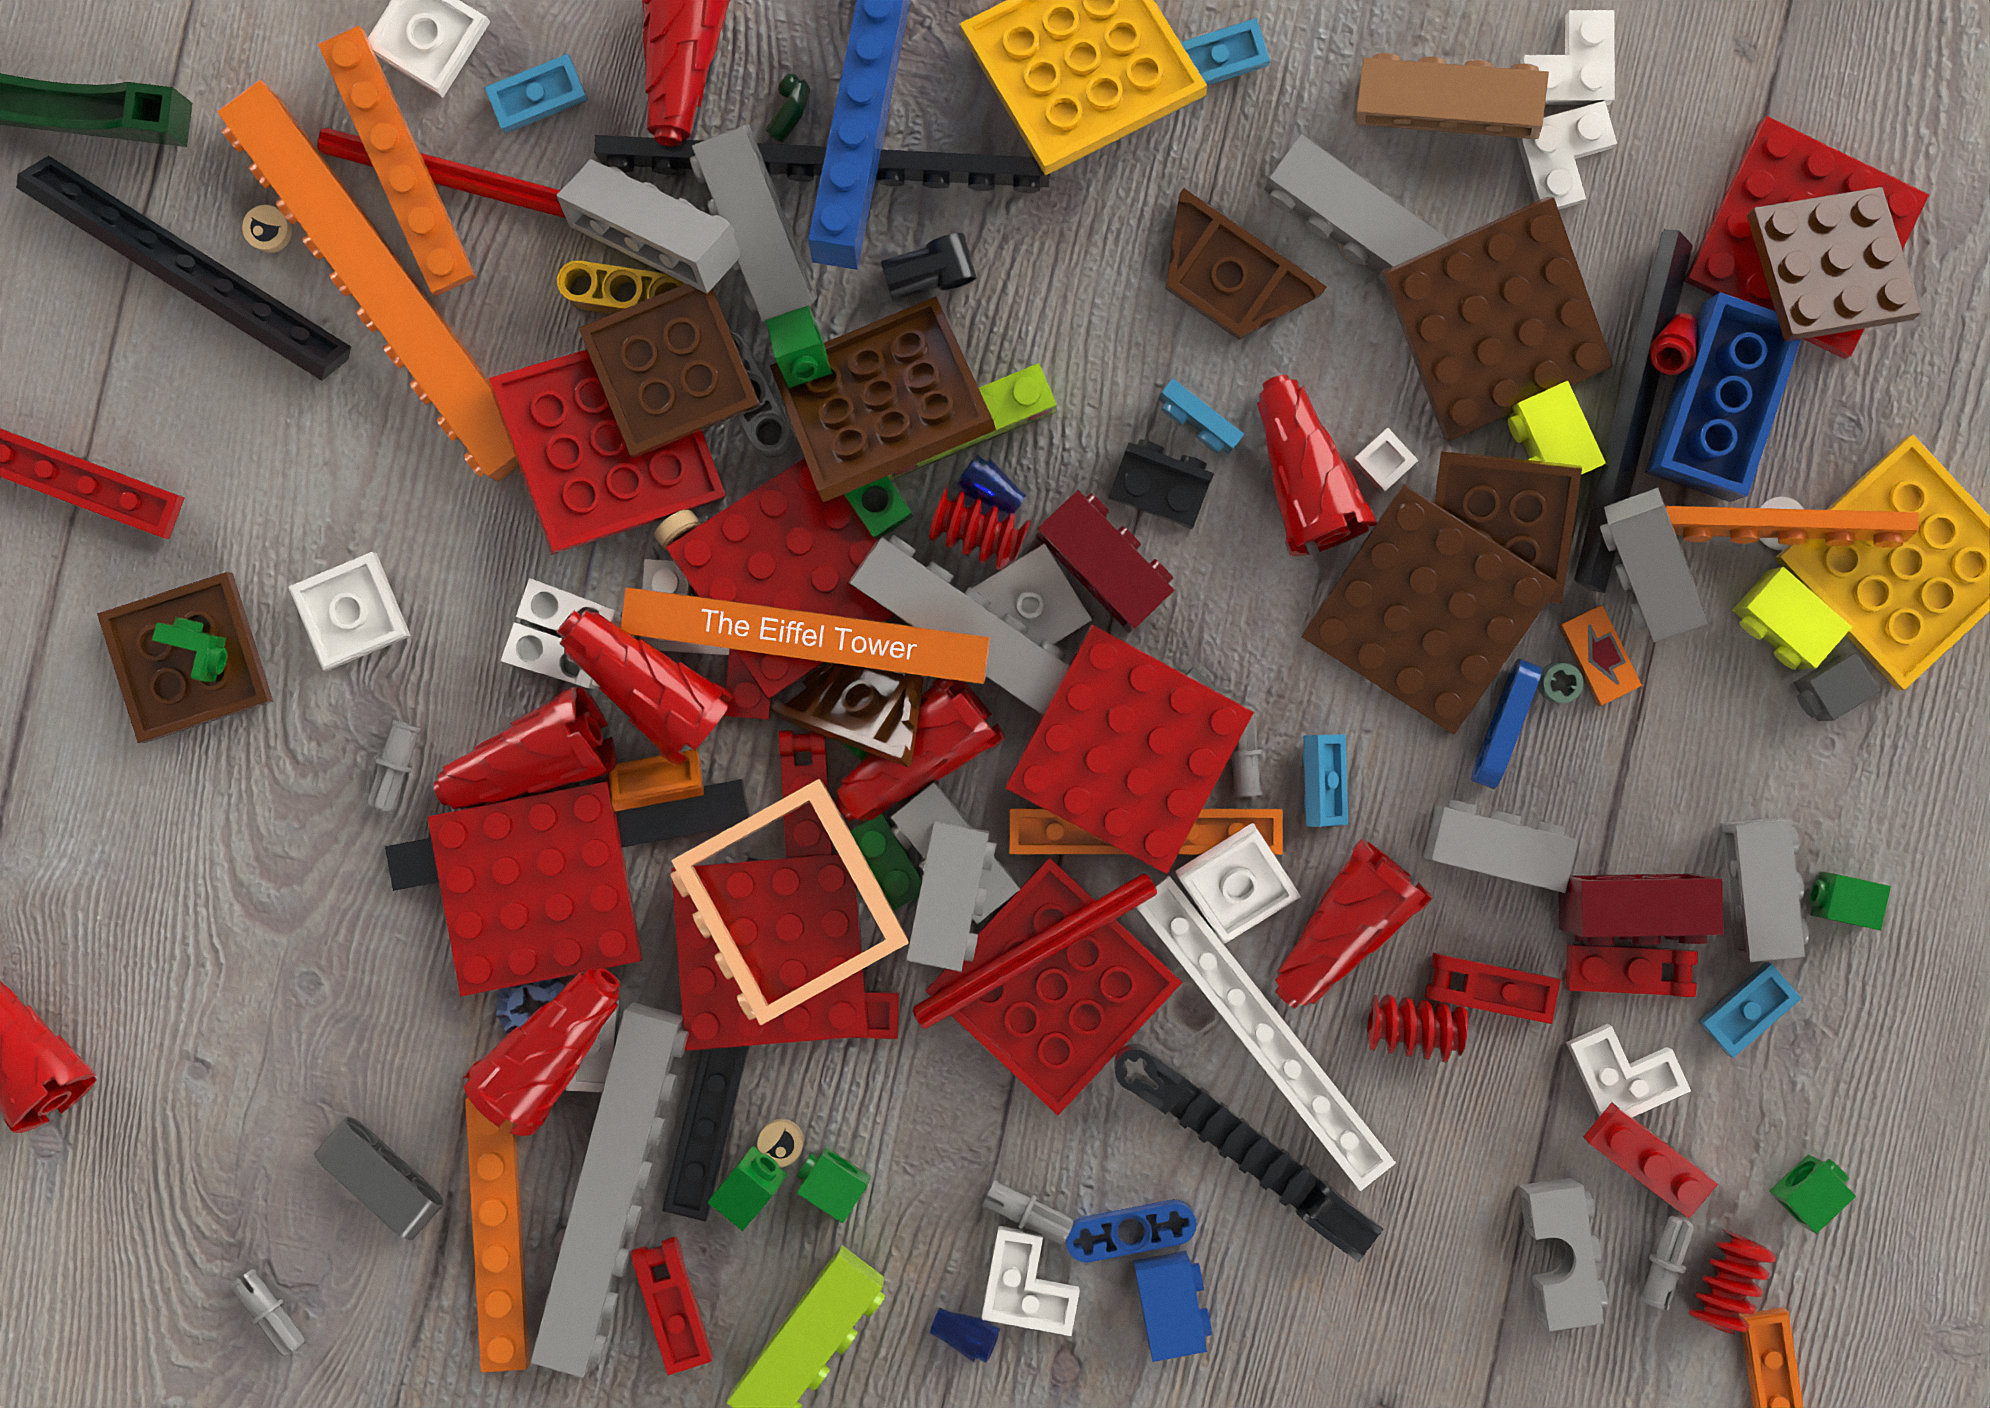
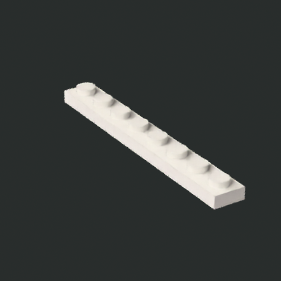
[1136,875,1396,1191]

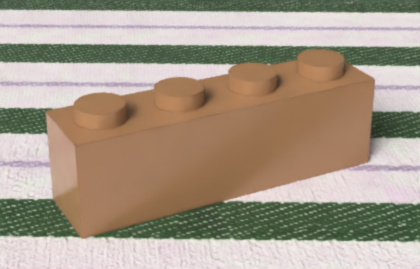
[1356,53,1549,139]

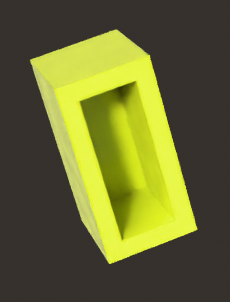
[1508,381,1606,475]
[1732,567,1852,670]

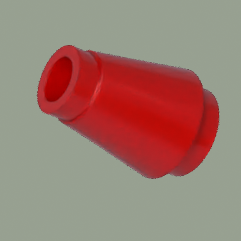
[1650,313,1698,375]

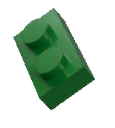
[850,812,922,911]

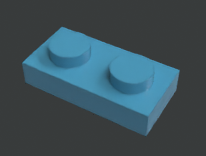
[1180,18,1270,86]
[485,54,588,134]
[1158,378,1244,454]
[1302,734,1348,827]
[1698,962,1802,1058]

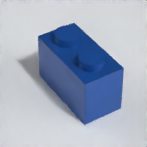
[1133,1251,1213,1362]

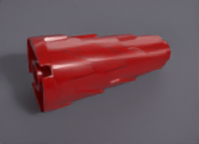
[642,0,731,146]
[1257,374,1377,557]
[557,610,733,766]
[834,678,1005,822]
[434,686,617,809]
[1275,839,1433,1009]
[463,968,620,1136]
[0,981,97,1133]

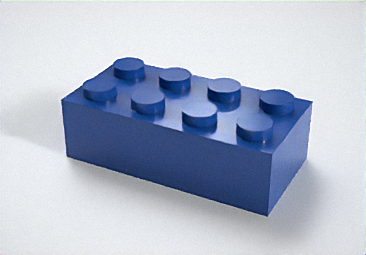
[1645,292,1801,502]

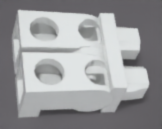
[501,578,638,689]

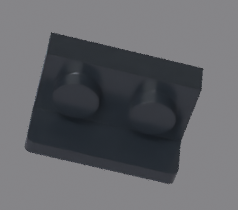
[1108,439,1214,529]

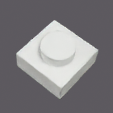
[1352,427,1418,493]

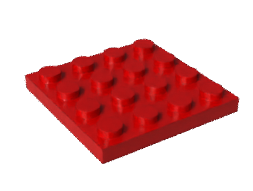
[1684,116,1930,359]
[488,349,726,555]
[666,458,896,700]
[1004,625,1254,874]
[427,781,643,997]
[671,854,869,1051]
[925,857,1183,1116]

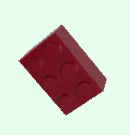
[1036,490,1175,633]
[1558,873,1723,945]

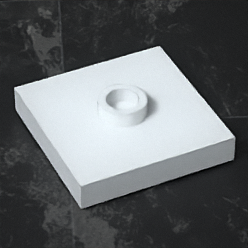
[368,0,490,98]
[972,543,1092,645]
[289,552,411,671]
[1176,823,1301,944]

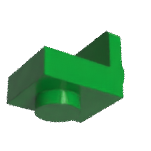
[152,617,228,682]

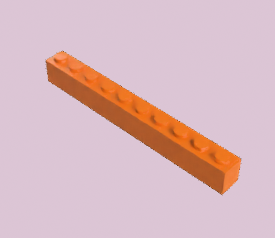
[217,79,519,482]

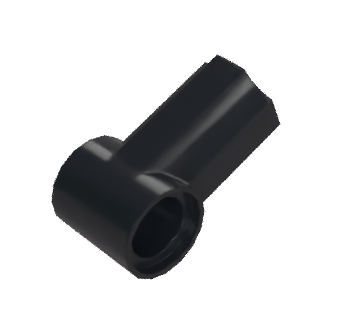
[881,233,977,301]

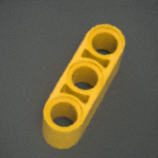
[557,261,685,314]

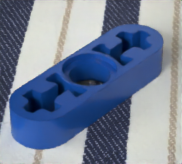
[1471,659,1542,789]
[1066,1199,1197,1263]

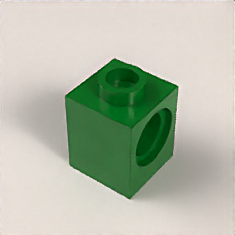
[766,305,832,388]
[845,476,914,540]
[1809,871,1891,931]
[707,1146,788,1231]
[796,1146,871,1223]
[1769,1154,1856,1234]

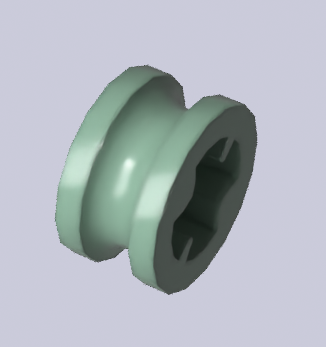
[1538,662,1584,703]

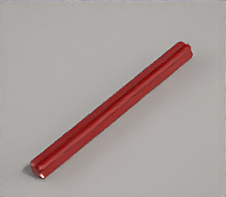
[317,128,566,218]
[913,874,1157,1029]

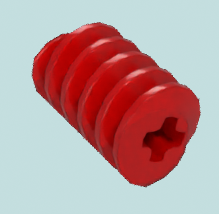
[929,486,1032,571]
[1367,994,1468,1063]
[1688,1229,1777,1335]

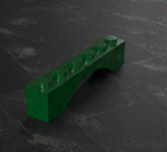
[0,73,193,147]

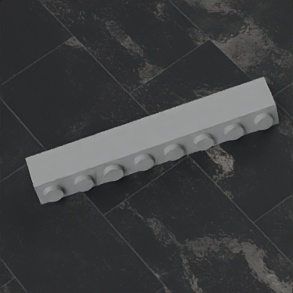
[530,1002,689,1378]

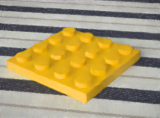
[959,0,1207,176]
[1774,434,1990,691]

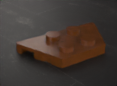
[1165,188,1327,340]
[770,662,924,768]

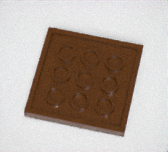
[1381,197,1613,441]
[770,296,996,502]
[1302,483,1560,735]

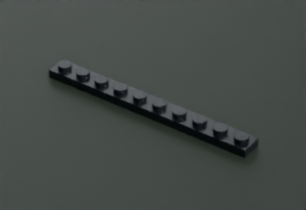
[594,135,1050,193]

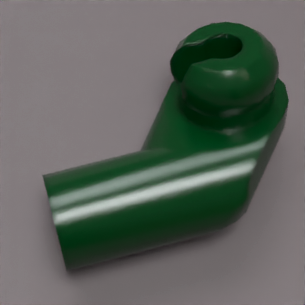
[765,73,810,143]

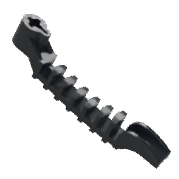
[1114,1043,1384,1262]

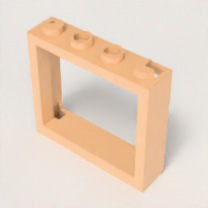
[670,779,910,1025]

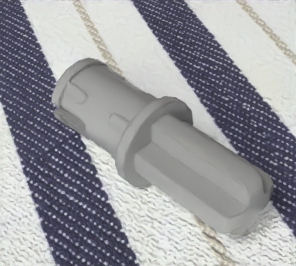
[1231,706,1263,797]
[367,720,421,812]
[982,1180,1073,1243]
[1640,1216,1694,1310]
[229,1268,305,1356]

